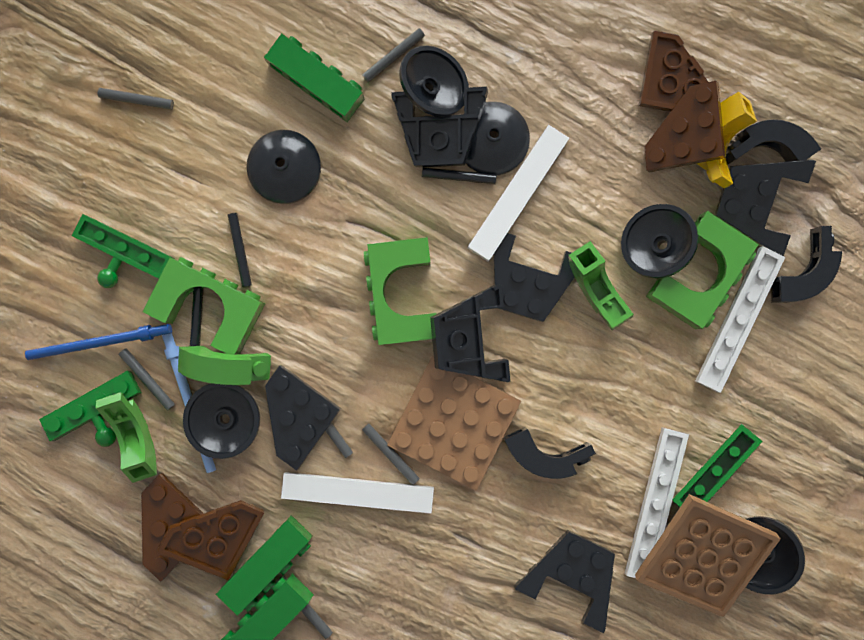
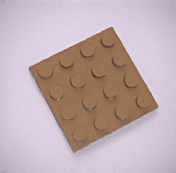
[387,356,521,491]
[635,494,781,617]

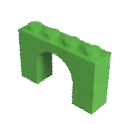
[646,211,759,329]
[364,237,437,345]
[143,257,265,355]

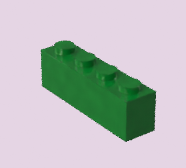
[264,33,365,123]
[672,424,763,507]
[215,515,313,616]
[221,573,314,640]

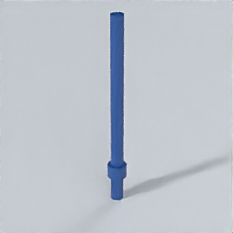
[25,324,172,360]

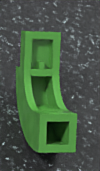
[569,241,634,330]
[178,346,271,385]
[96,392,157,483]

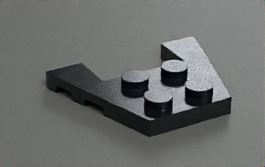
[391,86,488,167]
[715,160,816,256]
[493,233,575,322]
[430,284,511,382]
[514,530,615,633]

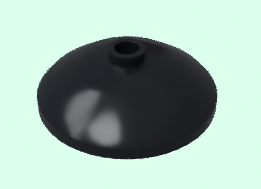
[399,46,469,117]
[465,102,530,176]
[247,130,321,204]
[621,204,699,278]
[183,383,260,459]
[745,516,805,595]

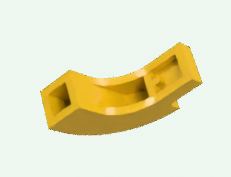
[697,92,757,188]

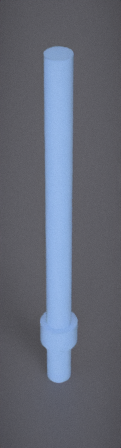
[162,333,216,473]

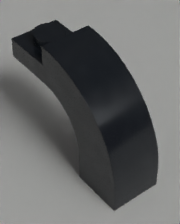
[726,120,821,165]
[771,226,842,303]
[503,427,596,479]

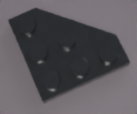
[265,365,342,471]

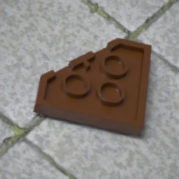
[639,31,709,112]
[644,80,725,173]
[141,473,204,582]
[157,500,264,580]

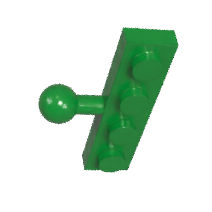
[72,214,175,288]
[39,371,142,447]

